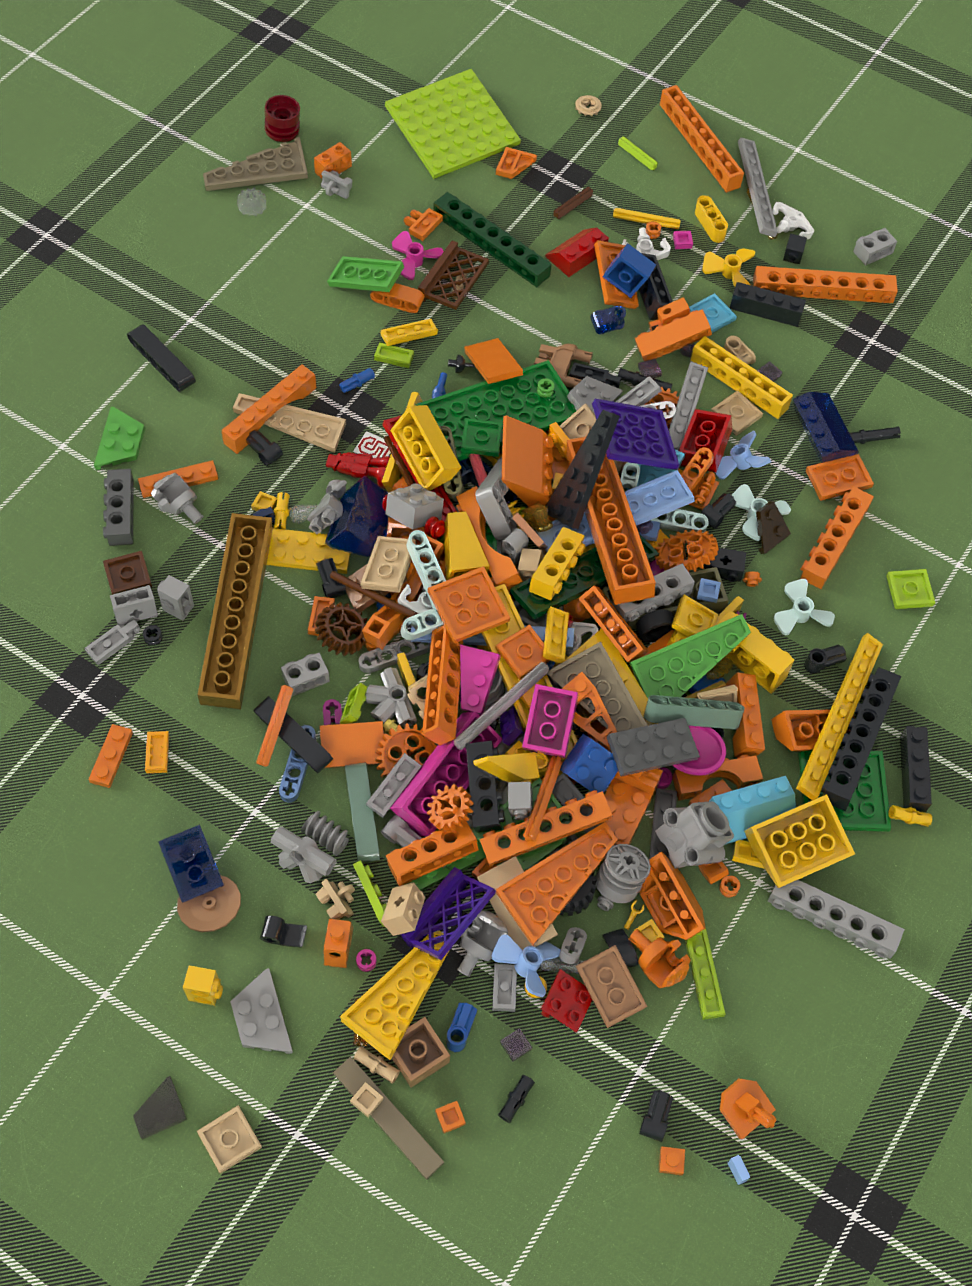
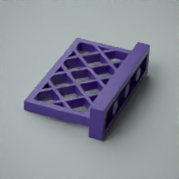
[400,867,496,960]

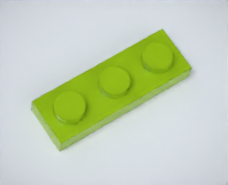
[353,860,387,927]

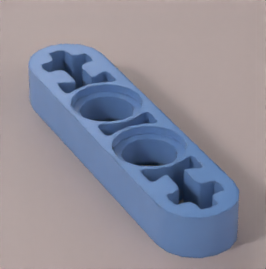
[279,725,316,803]

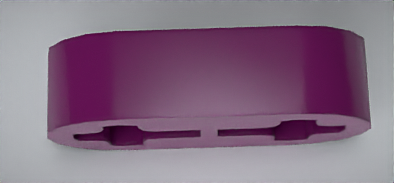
[323,699,342,725]

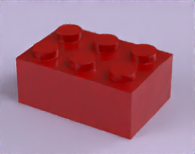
[679,409,732,473]

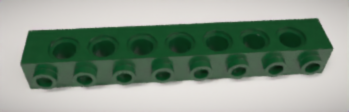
[433,192,552,288]

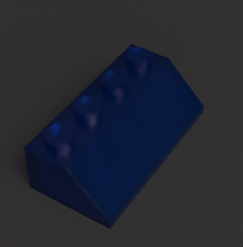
[793,391,859,463]

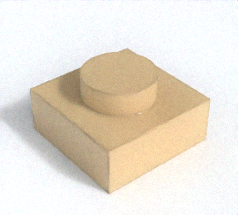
[350,1082,384,1117]

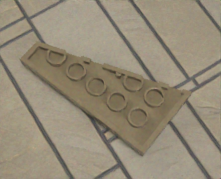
[203,137,308,191]
[547,642,648,732]

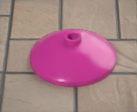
[673,726,726,775]

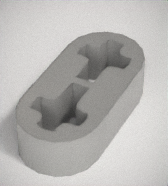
[559,927,587,964]

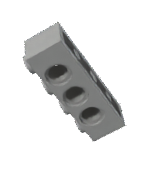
[611,563,695,622]

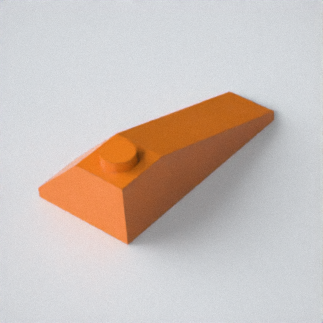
[771,710,855,751]

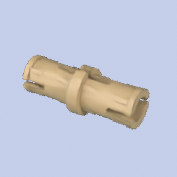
[353,1046,400,1084]

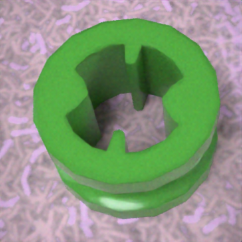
[537,378,554,398]

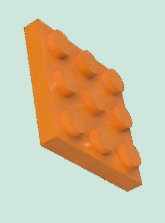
[427,566,511,643]

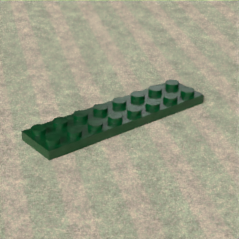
[510,534,659,620]

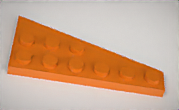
[496,822,618,946]

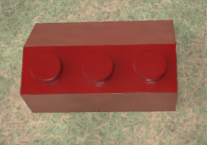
[545,227,609,277]

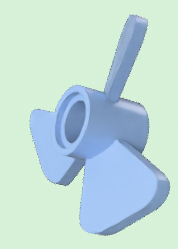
[716,431,771,479]
[492,934,561,997]

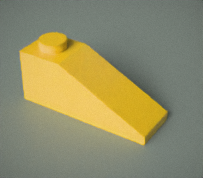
[473,752,540,784]

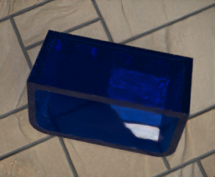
[325,476,389,557]

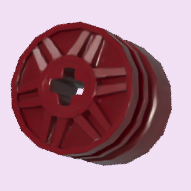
[265,95,300,142]

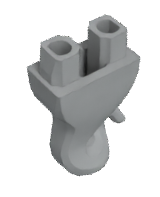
[307,480,347,534]

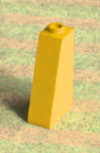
[444,512,489,581]

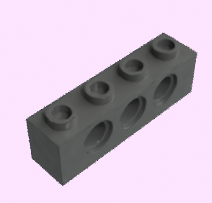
[103,469,134,546]

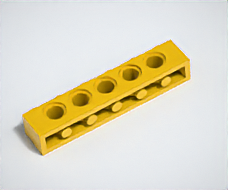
[691,336,793,419]

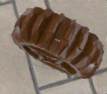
[315,602,367,656]

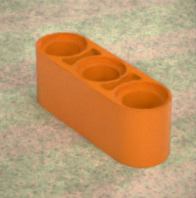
[370,283,425,313]

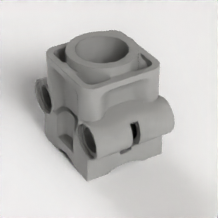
[655,801,734,868]

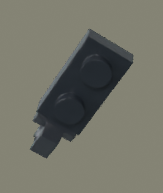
[569,363,621,388]

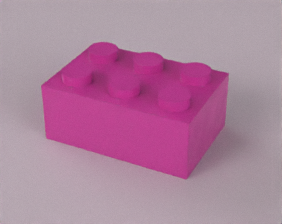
[522,684,578,759]

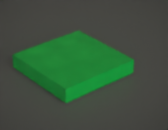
[461,418,503,457]

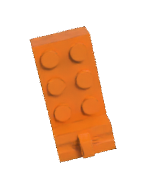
[604,768,663,846]

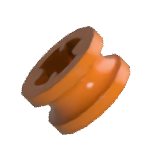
[646,221,661,239]
[719,875,740,898]

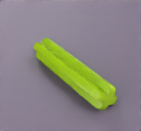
[618,136,658,171]

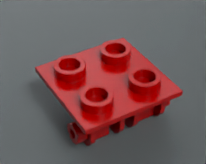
[541,969,592,1033]

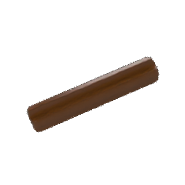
[553,187,594,219]

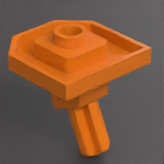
[720,1078,776,1139]

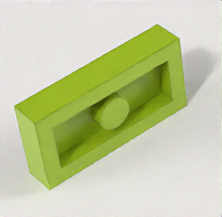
[340,683,367,724]

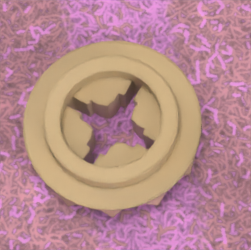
[575,95,602,117]

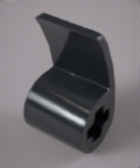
[260,916,307,947]
[602,929,639,968]

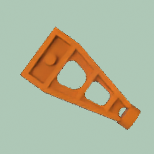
[562,672,618,752]

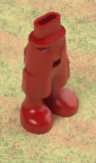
[326,452,390,489]

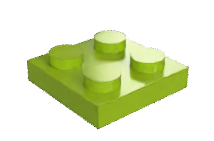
[886,569,936,609]

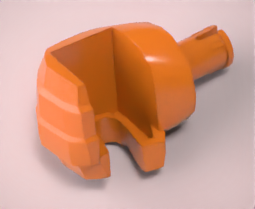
[628,929,691,988]

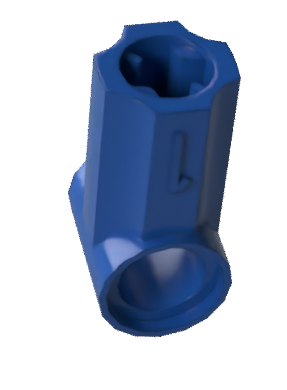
[446,1003,478,1052]

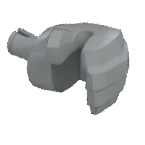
[151,473,204,524]
[457,910,508,977]

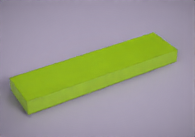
[685,929,726,1020]

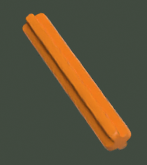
[256,685,293,767]

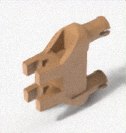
[534,344,593,389]

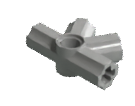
[366,667,417,728]
[271,827,337,883]

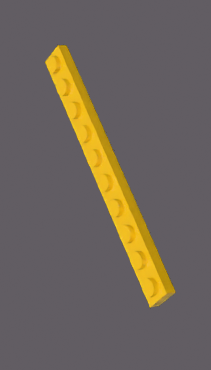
[796,633,883,800]

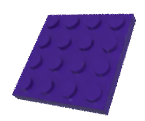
[592,398,680,470]

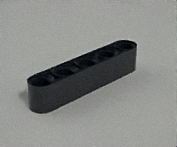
[127,324,196,392]
[253,696,333,774]

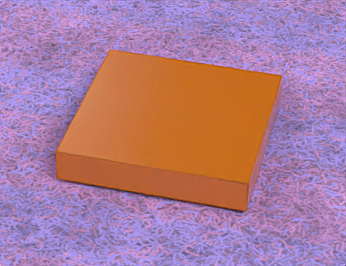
[495,624,551,680]

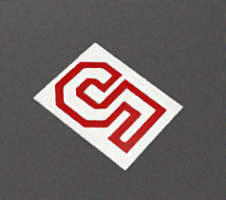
[353,431,394,458]

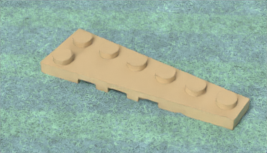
[233,393,346,453]

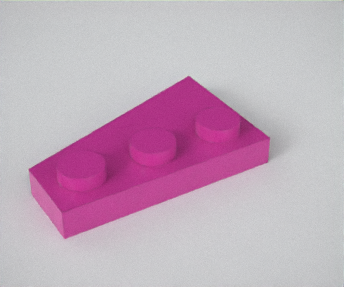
[460,644,501,715]

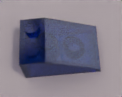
[158,825,224,903]

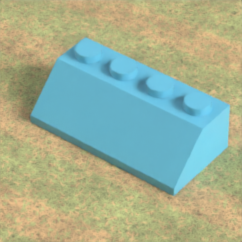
[709,776,796,844]

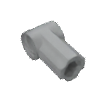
[381,815,423,848]

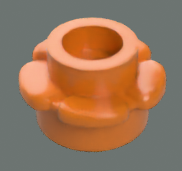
[742,572,762,587]

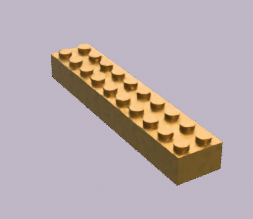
[198,513,273,709]

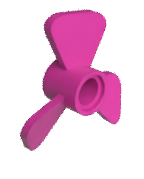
[392,231,444,280]

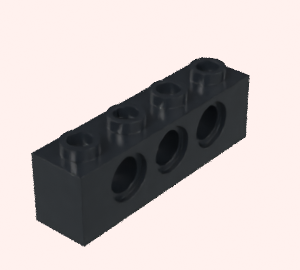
[639,253,673,320]
[466,741,505,833]

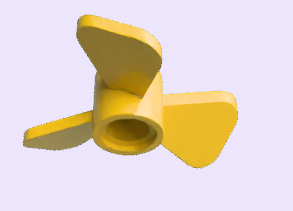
[702,248,755,286]

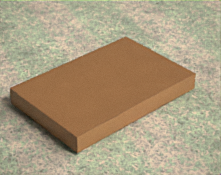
[575,945,647,1028]

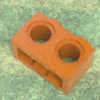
[314,142,352,179]

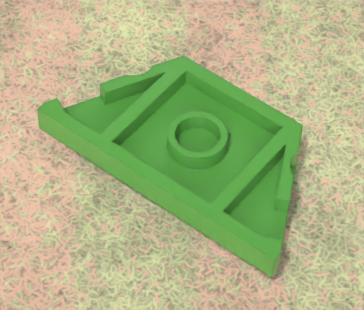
[94,407,145,470]

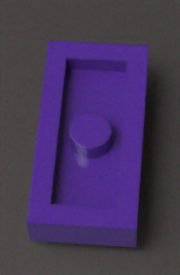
[499,706,522,746]

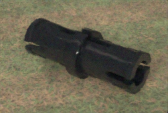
[498,1075,535,1123]

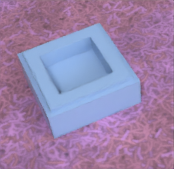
[728,1155,750,1185]

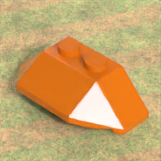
[640,852,706,940]

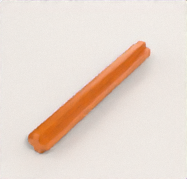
[523,756,562,842]

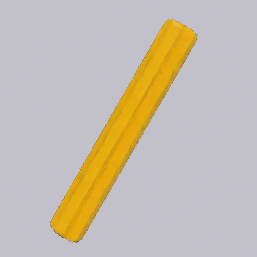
[613,208,681,229]

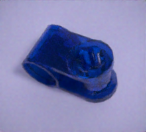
[590,306,626,334]

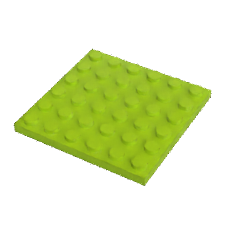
[385,69,521,179]

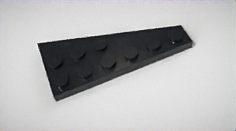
[542,410,620,529]

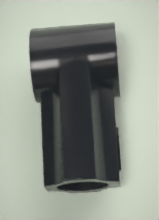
[246,430,283,466]
[700,493,736,529]
[316,558,347,598]
[804,644,847,674]
[639,1090,673,1142]

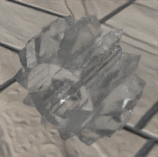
[237,187,266,217]

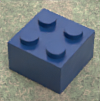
[602,243,656,298]
[560,734,619,793]

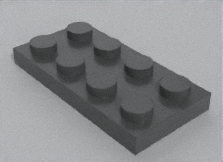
[607,718,700,776]

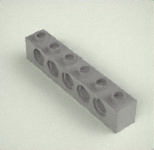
[767,880,905,959]

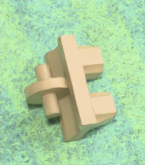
[316,879,355,920]

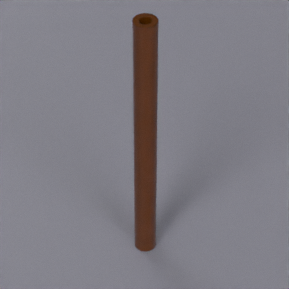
[330,571,417,617]

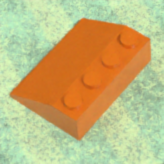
[501,416,554,509]

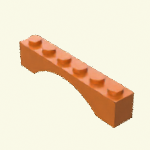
[221,364,316,454]
[456,486,523,591]
[362,535,445,650]

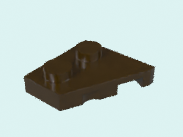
[756,501,791,554]

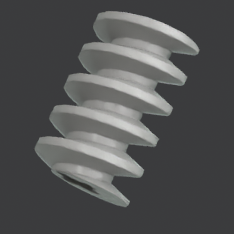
[301,811,349,856]

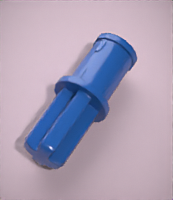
[339,368,375,393]

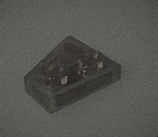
[133,1076,187,1140]

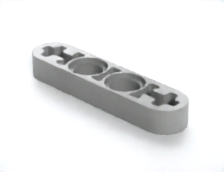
[359,639,431,673]

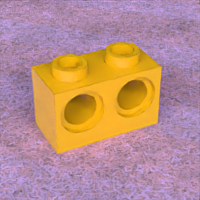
[183,965,223,1006]

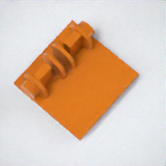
[684,468,719,510]

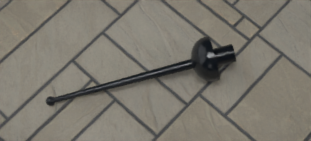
[448,355,476,373]

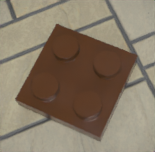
[103,551,152,595]

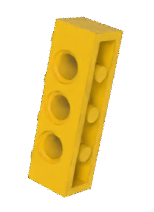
[529,527,586,600]

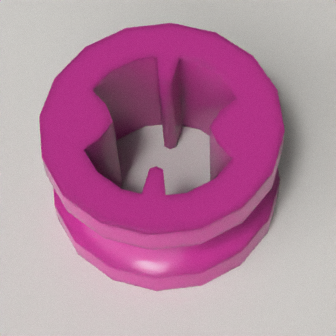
[356,949,377,972]

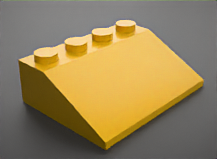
[744,794,855,888]

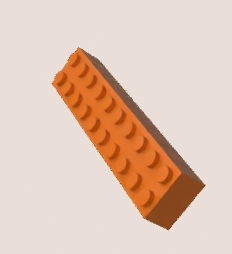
[566,437,656,605]

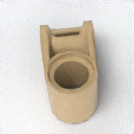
[724,336,756,364]

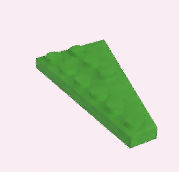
[630,614,751,698]

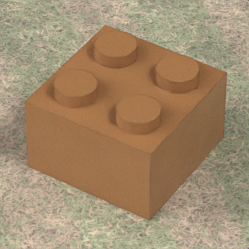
[392,1017,450,1088]

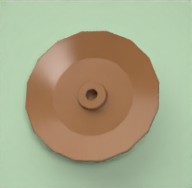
[177,874,241,932]

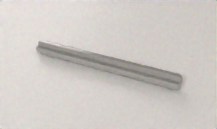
[454,662,549,750]

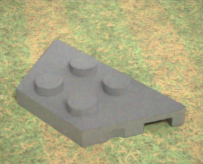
[567,376,623,412]
[230,968,293,1054]

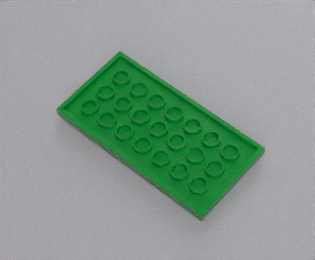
[415,360,576,461]

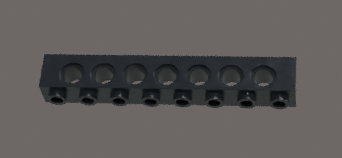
[821,667,901,811]

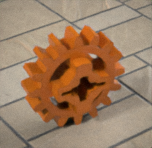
[427,784,474,832]

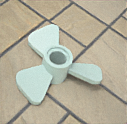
[732,484,791,541]
[774,579,835,635]

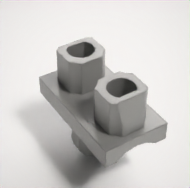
[321,170,353,199]

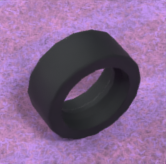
[636,609,675,643]

